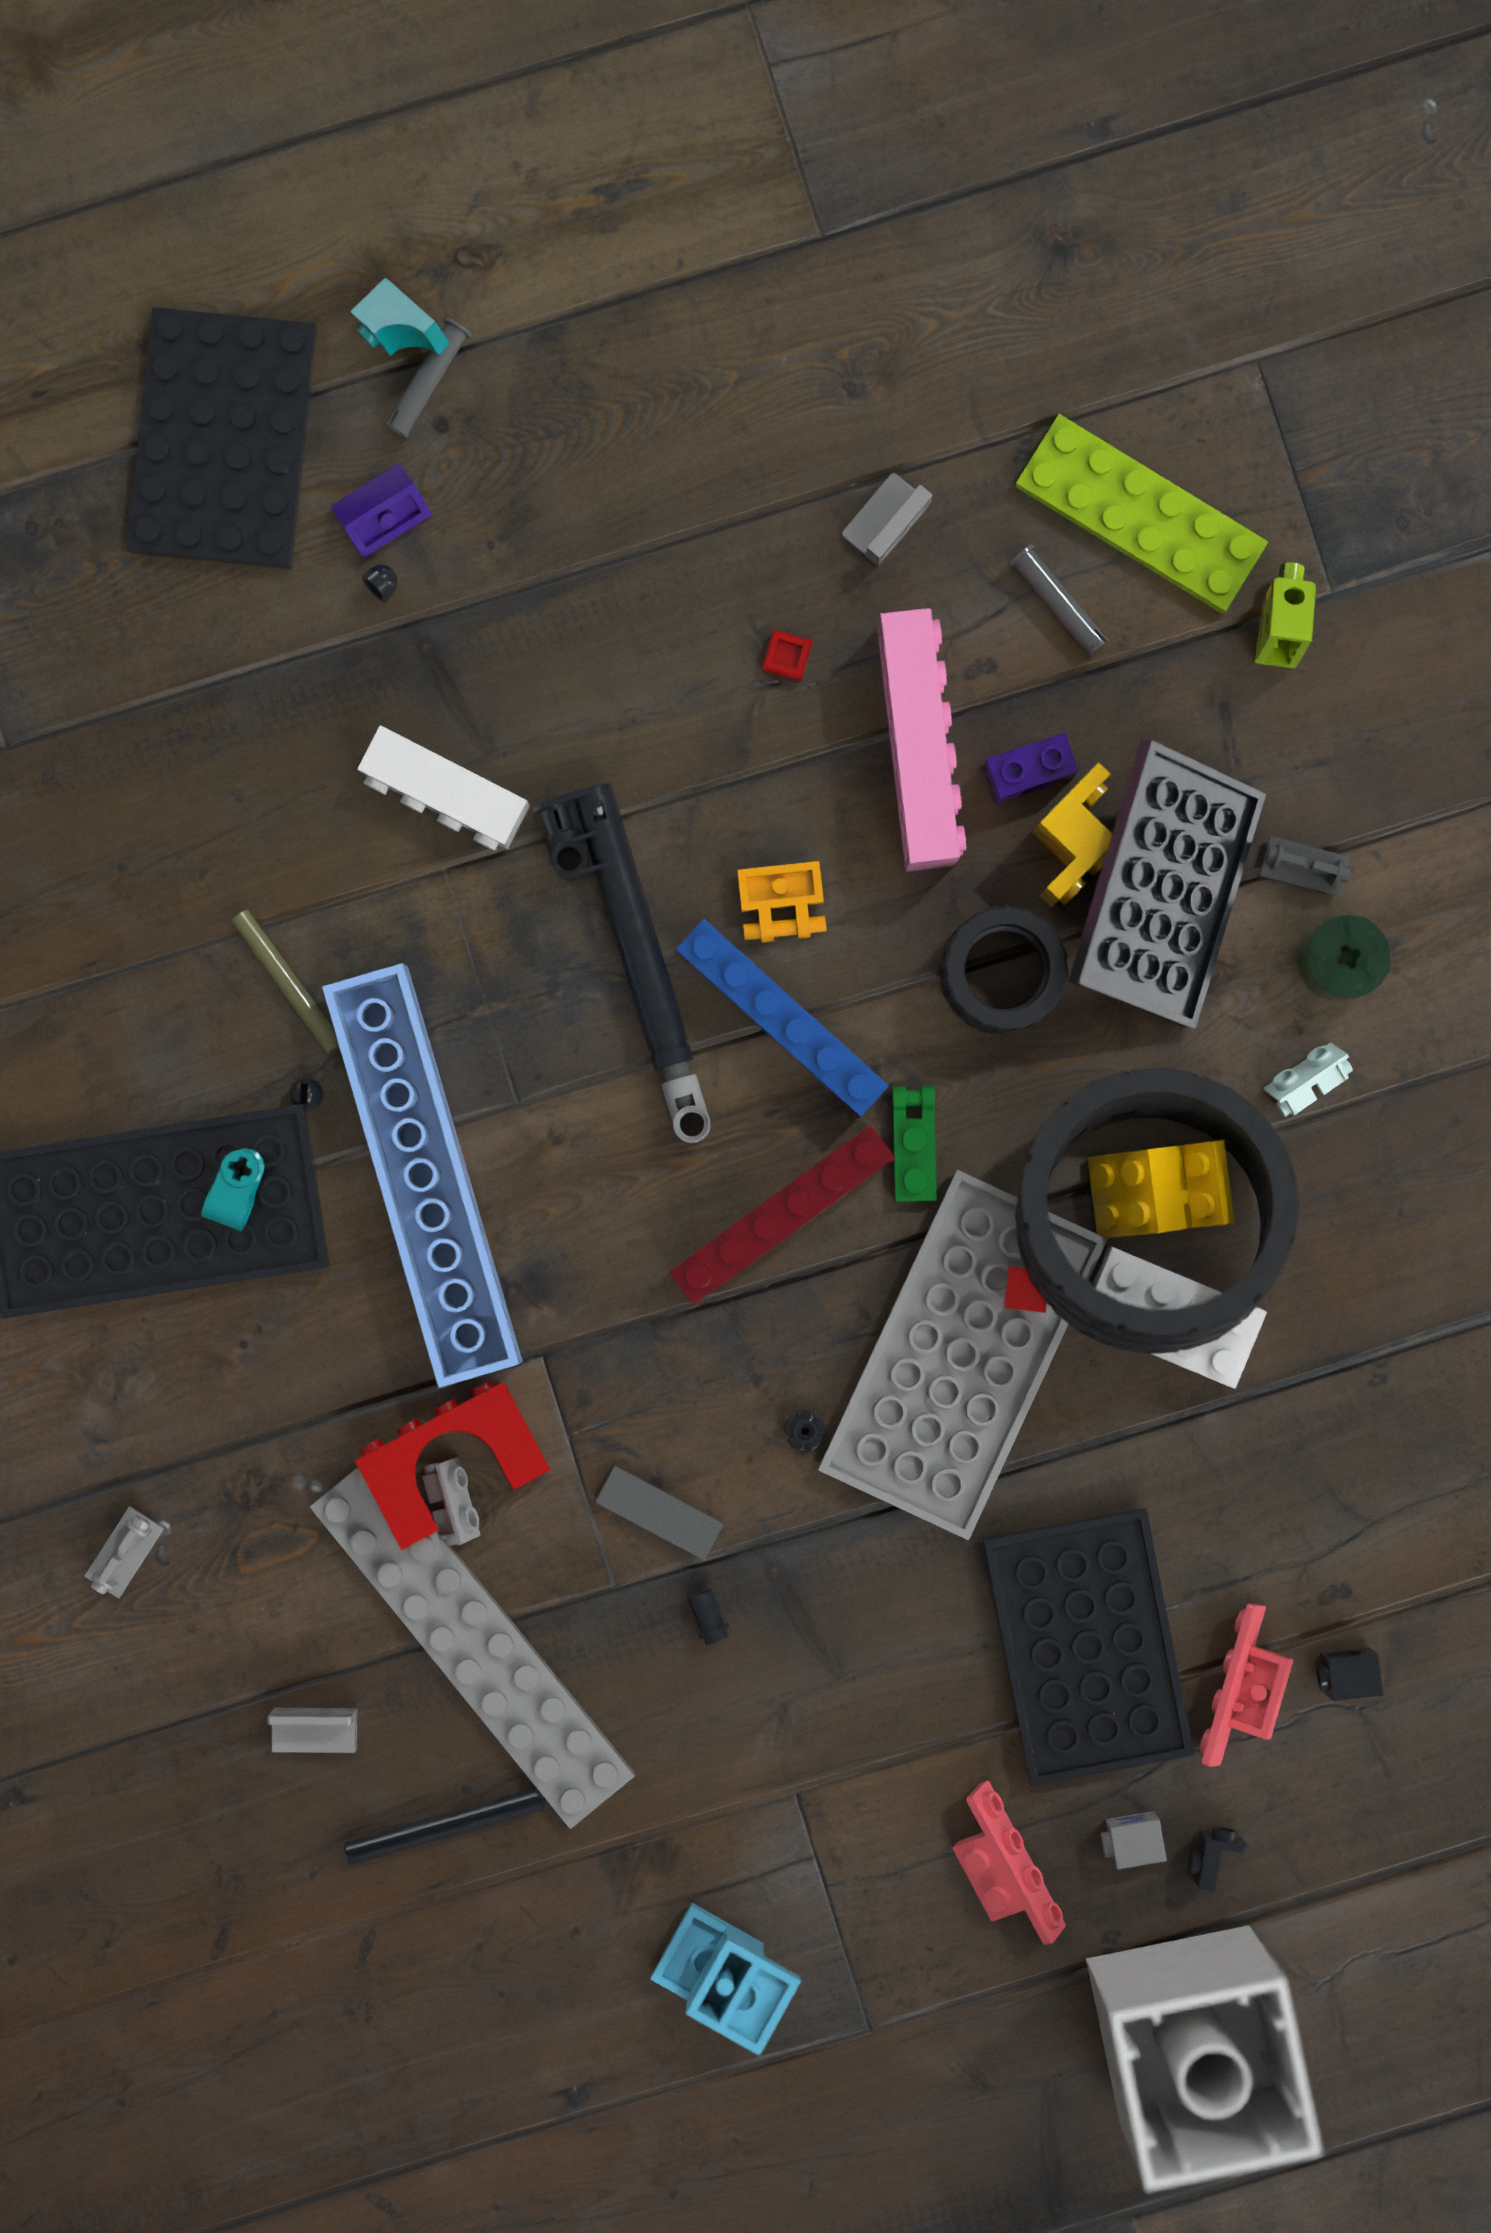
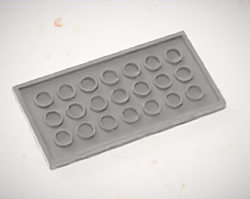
[818,1170,1107,1540]

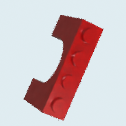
[355,1379,550,1550]

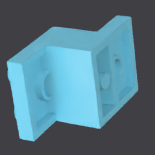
[651,1903,801,2056]

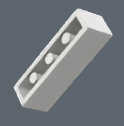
[358,725,530,851]

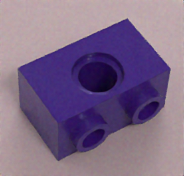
[983,733,1079,805]

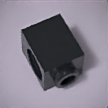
[1316,1647,1383,1701]

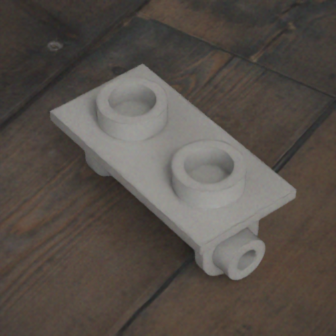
[422,1456,481,1547]
[84,1506,164,1599]

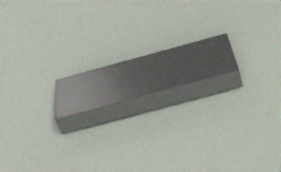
[596,1464,724,1561]

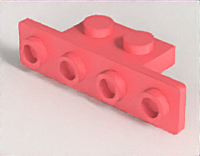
[1200,1603,1294,1767]
[952,1780,1066,1946]

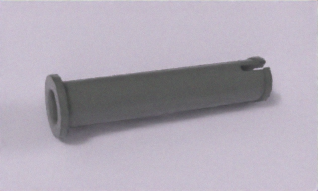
[384,317,472,439]
[1008,543,1110,657]

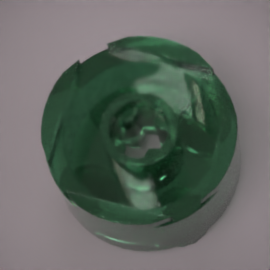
[1298,915,1391,1002]

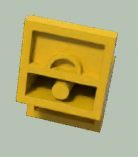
[1032,763,1112,907]
[1087,1140,1235,1238]

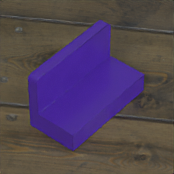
[331,464,432,558]

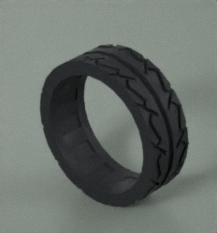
[1015,1067,1300,1354]

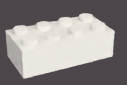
[1091,1246,1267,1389]

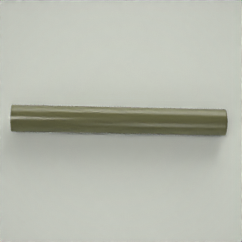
[231,909,340,1054]

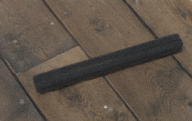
[344,1787,545,1865]

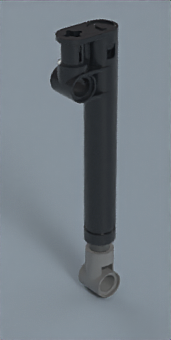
[533,783,711,1143]

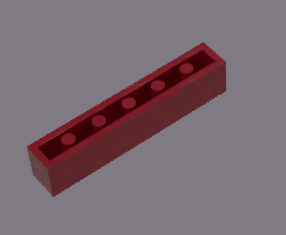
[669,1125,895,1305]

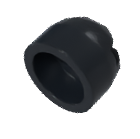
[362,565,397,602]
[289,1078,324,1111]

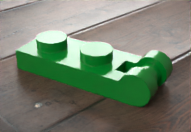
[892,1085,937,1202]

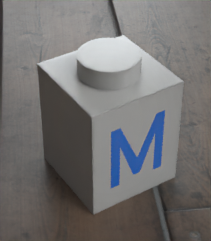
[1100,1811,1167,1869]

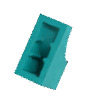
[351,277,450,356]

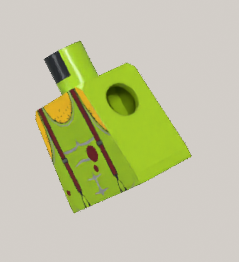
[1255,562,1316,669]

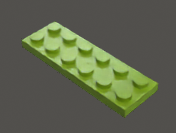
[1015,414,1268,614]

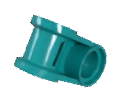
[201,1148,265,1231]

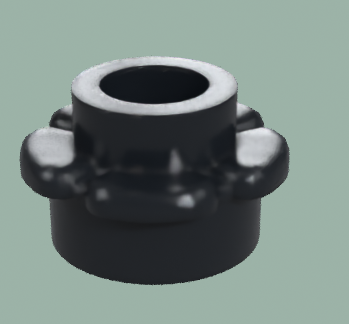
[785,1410,826,1451]

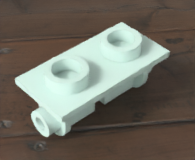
[1263,1042,1353,1117]

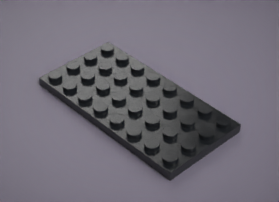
[0,1104,330,1319]

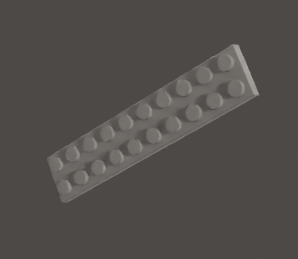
[310,1468,635,1829]

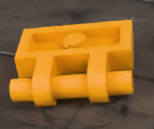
[737,861,827,943]

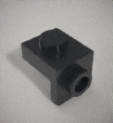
[1188,1826,1247,1892]

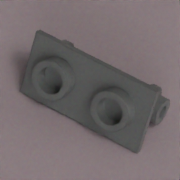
[1259,836,1351,897]

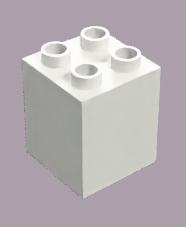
[1086,1925,1322,2191]

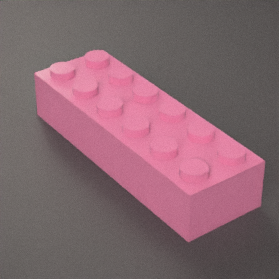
[877,608,966,872]

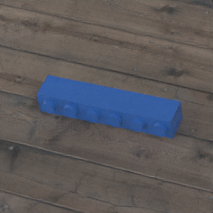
[676,919,889,1118]

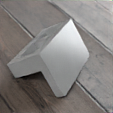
[842,473,933,566]
[267,1708,357,1753]

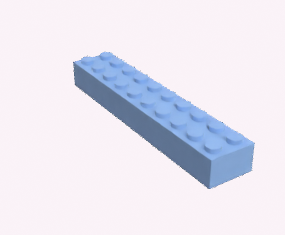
[322,963,523,1388]

